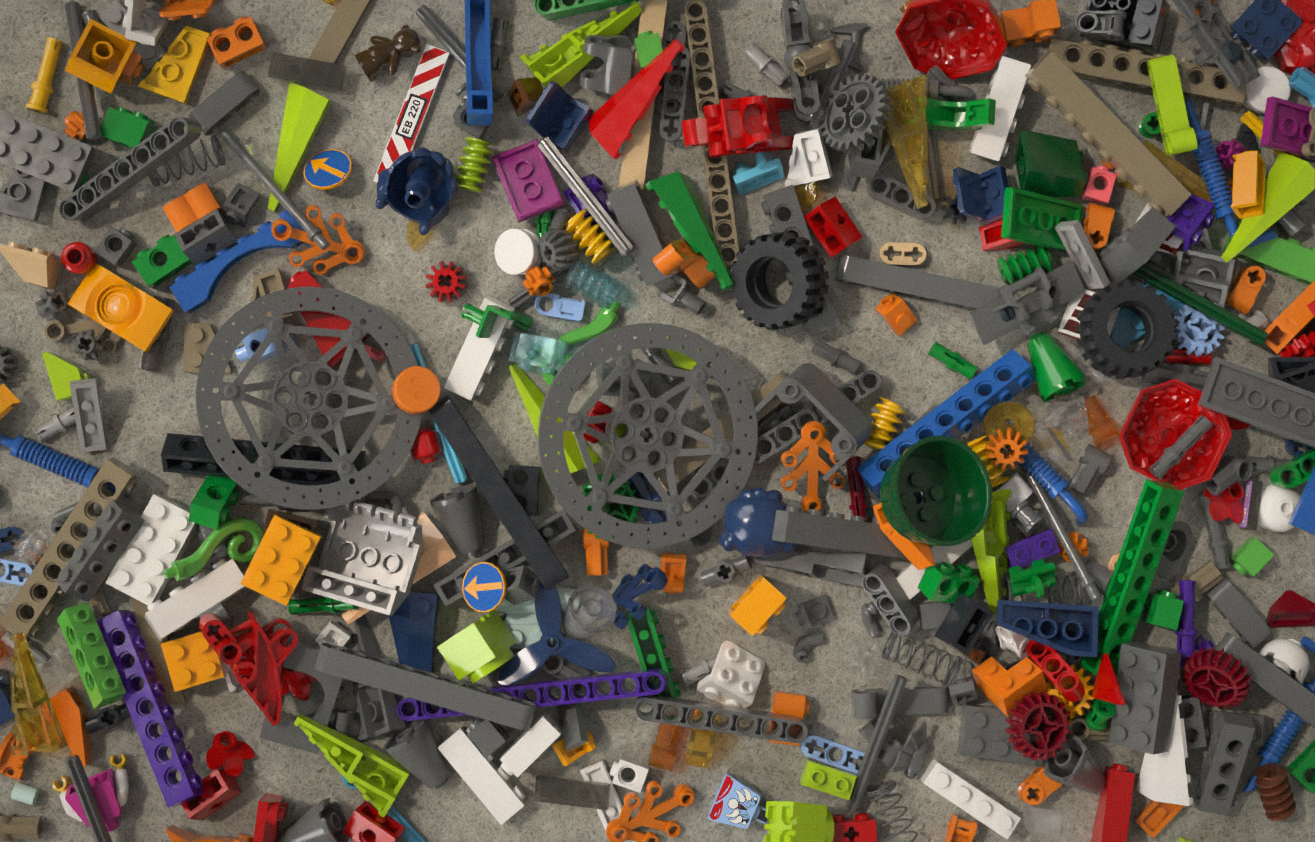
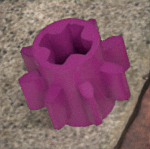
[1216,138,1247,171]

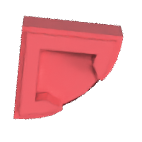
[357,344,386,362]

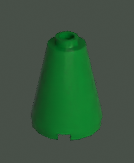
[1027,331,1088,403]

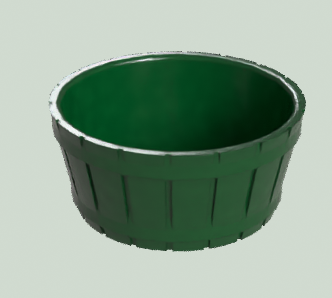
[880,435,992,546]

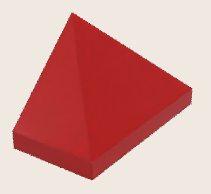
[979,219,1023,251]
[1091,653,1126,705]

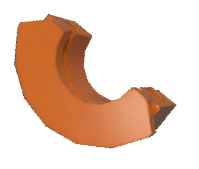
[0,732,35,781]

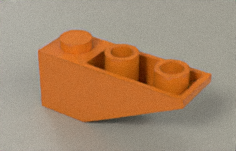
[1265,281,1315,354]
[872,503,936,570]
[41,687,92,767]

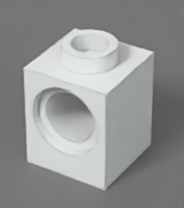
[609,757,649,793]

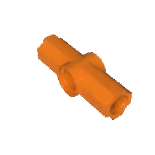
[583,528,609,575]

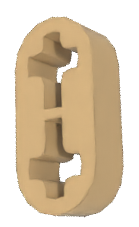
[878,242,926,266]

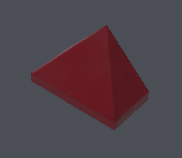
[1266,590,1315,628]

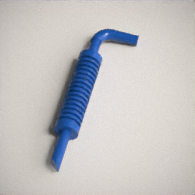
[1185,96,1276,247]
[985,414,1088,527]
[0,433,129,498]
[1242,636,1315,792]

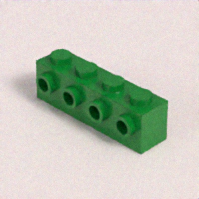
[625,606,681,707]

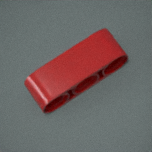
[1026,640,1085,702]

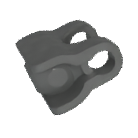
[580,35,633,95]

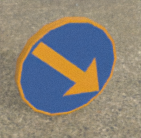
[303,149,352,190]
[462,562,507,612]

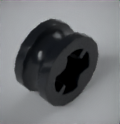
[690,528,711,546]

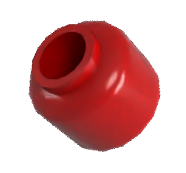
[61,242,97,275]
[408,427,443,464]

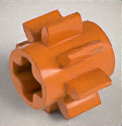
[64,110,87,141]
[522,266,556,297]
[1058,532,1089,563]

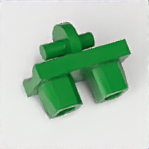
[1009,559,1056,598]

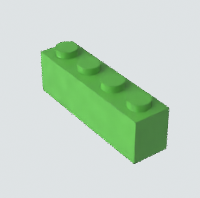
[1222,222,1315,286]

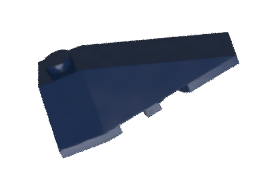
[389,590,440,673]
[996,600,1099,658]

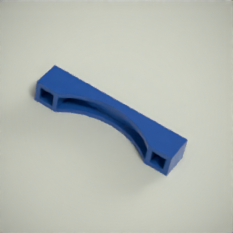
[464,0,493,125]
[170,210,305,314]

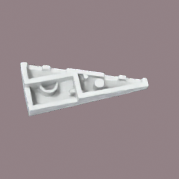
[1136,677,1193,806]

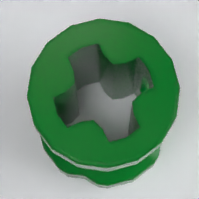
[1138,112,1161,138]
[1085,699,1115,732]

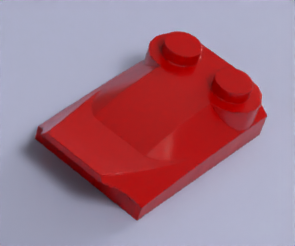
[253,793,288,842]

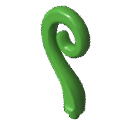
[541,300,621,390]
[163,518,263,581]

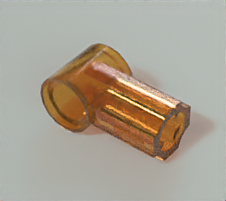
[1075,395,1120,448]
[648,723,681,772]

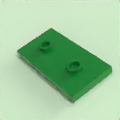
[1001,187,1083,252]

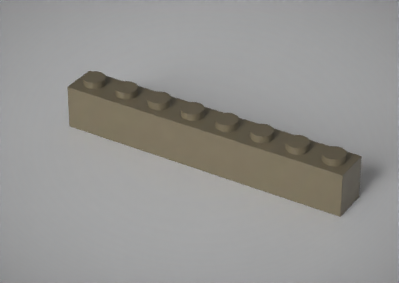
[1025,51,1191,217]

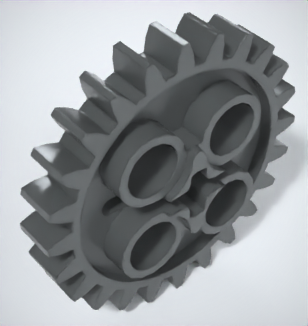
[819,73,892,154]

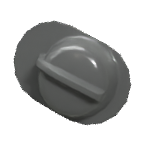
[1156,521,1193,579]

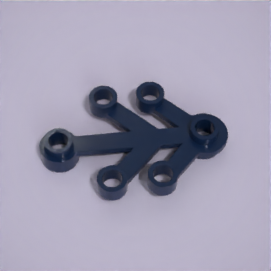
[593,564,668,629]

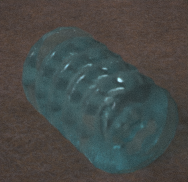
[565,259,621,308]

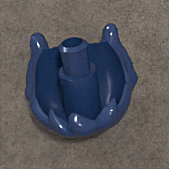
[375,147,457,235]
[719,487,799,557]

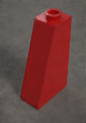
[287,270,370,370]
[1091,763,1135,842]

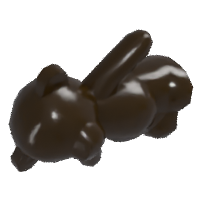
[354,25,422,82]

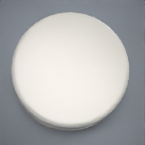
[1243,66,1291,115]
[494,229,543,275]

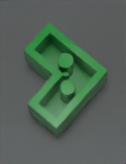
[100,106,159,156]

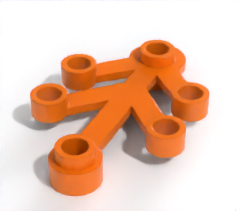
[271,205,365,275]
[781,421,846,514]
[606,781,695,842]

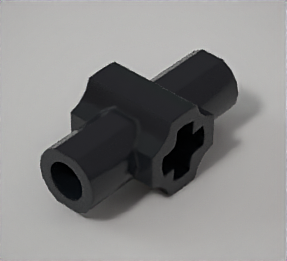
[85,703,131,734]

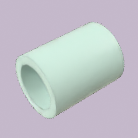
[11,782,40,806]

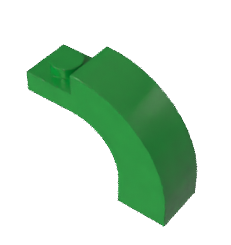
[904,97,996,131]

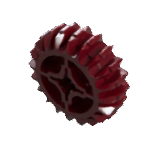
[1181,647,1252,710]
[1004,692,1073,760]

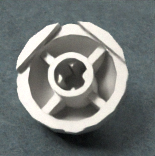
[1252,483,1301,532]
[1259,639,1310,684]

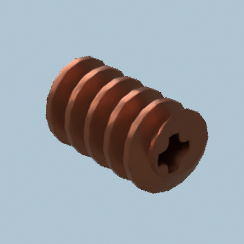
[1254,763,1296,821]

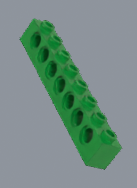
[1081,479,1184,676]

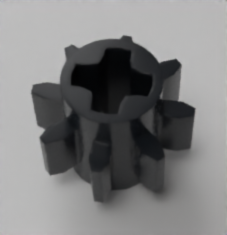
[940,194,967,225]

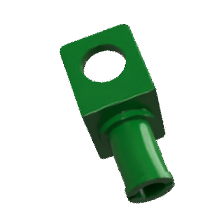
[461,303,521,338]

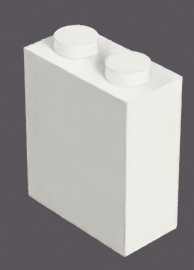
[500,711,562,778]

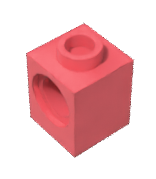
[1080,165,1117,206]

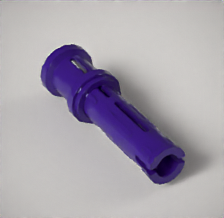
[1175,580,1198,657]

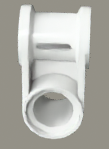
[995,626,1031,659]

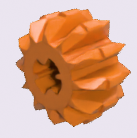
[985,427,1028,470]

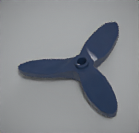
[498,581,616,686]

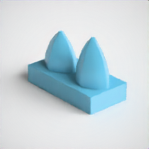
[733,152,784,196]

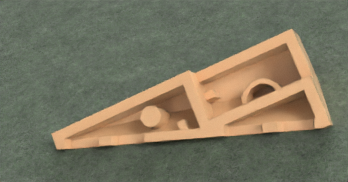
[341,513,456,624]

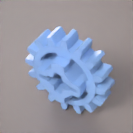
[1173,304,1224,357]

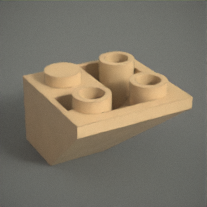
[0,241,61,289]

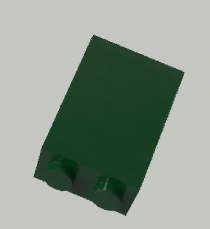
[1015,130,1088,198]

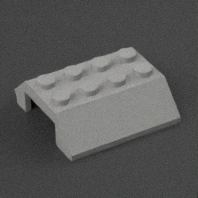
[301,501,424,616]

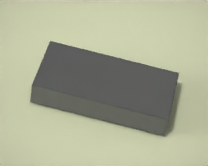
[558,703,588,751]

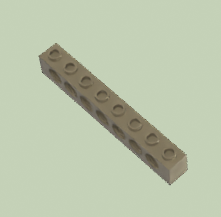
[1046,36,1247,107]
[0,457,139,640]

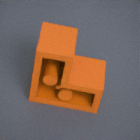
[999,0,1061,48]
[972,656,1047,717]

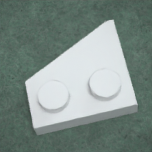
[785,128,833,187]

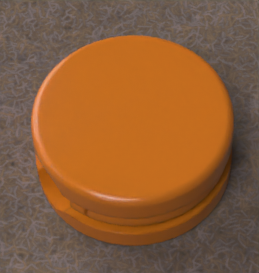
[392,366,441,414]

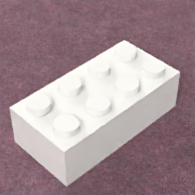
[106,494,198,606]

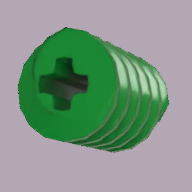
[997,246,1053,284]

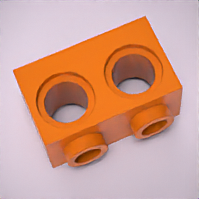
[206,17,268,69]

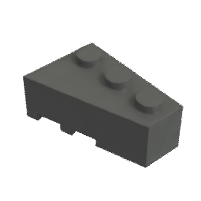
[849,102,905,180]
[1097,207,1176,283]

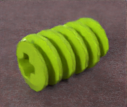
[455,137,494,193]

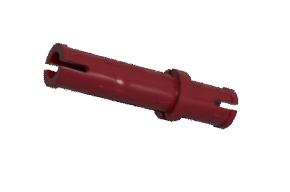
[846,456,869,523]

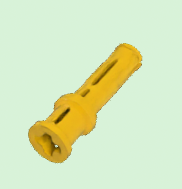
[25,37,63,114]

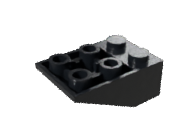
[1080,0,1171,54]
[934,593,1000,665]

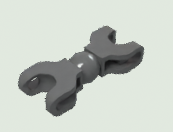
[780,0,820,123]

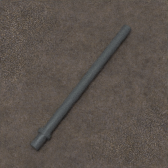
[221,130,330,250]
[1019,463,1101,601]

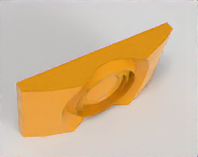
[67,264,174,353]

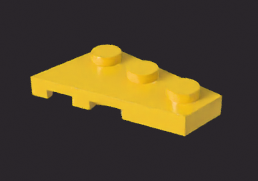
[138,25,211,104]

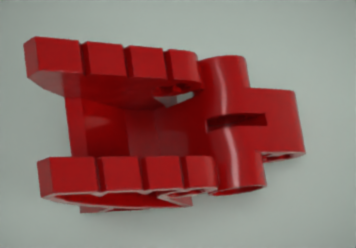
[681,95,794,157]
[199,611,298,726]

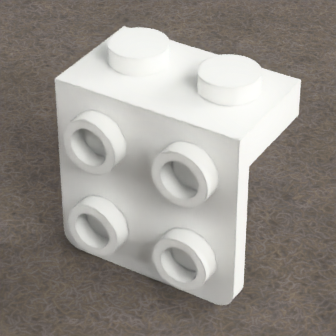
[123,0,169,46]
[697,640,765,708]

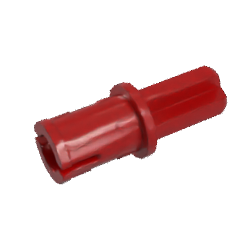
[1164,347,1212,365]

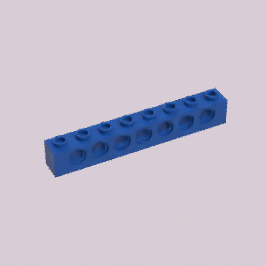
[856,349,1036,499]

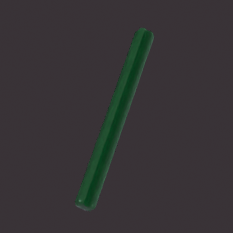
[1132,264,1268,346]

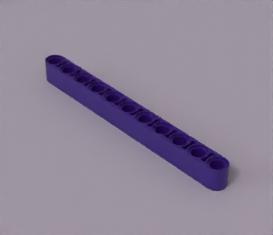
[397,669,668,721]

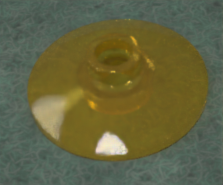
[984,401,1035,449]

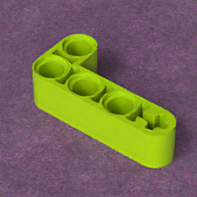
[1147,54,1197,156]

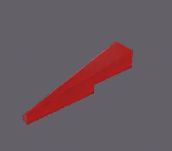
[589,39,685,160]

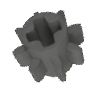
[35,289,69,321]
[72,329,105,360]

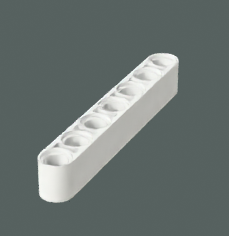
[896,472,1033,599]

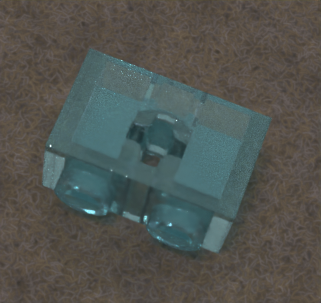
[509,332,569,375]

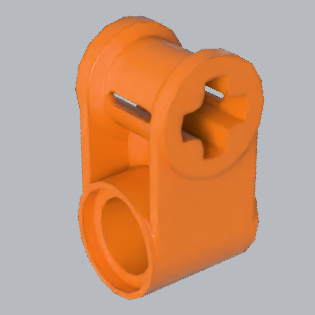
[1083,203,1115,252]
[1226,266,1266,315]
[1017,765,1063,805]
[944,814,977,842]

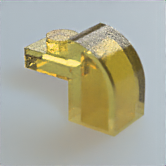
[685,709,719,768]

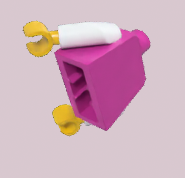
[52,753,129,832]

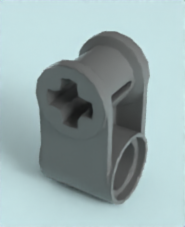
[1076,10,1127,41]
[1011,500,1046,538]

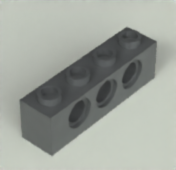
[1193,711,1257,816]

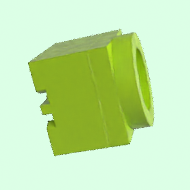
[437,610,516,684]
[763,801,834,842]

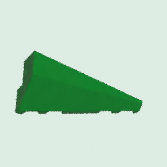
[645,172,734,291]

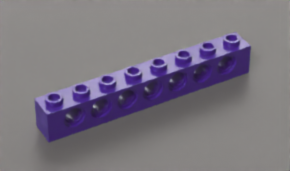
[97,610,204,808]

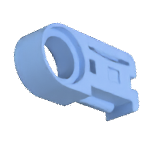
[535,293,585,322]

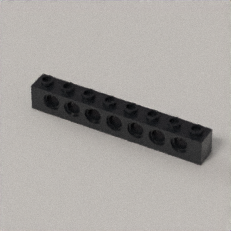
[161,433,366,485]

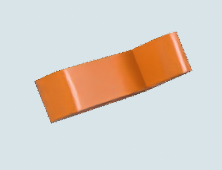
[652,239,716,289]

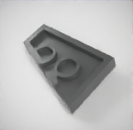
[0,168,48,222]

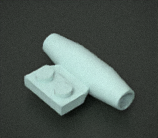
[495,586,578,649]

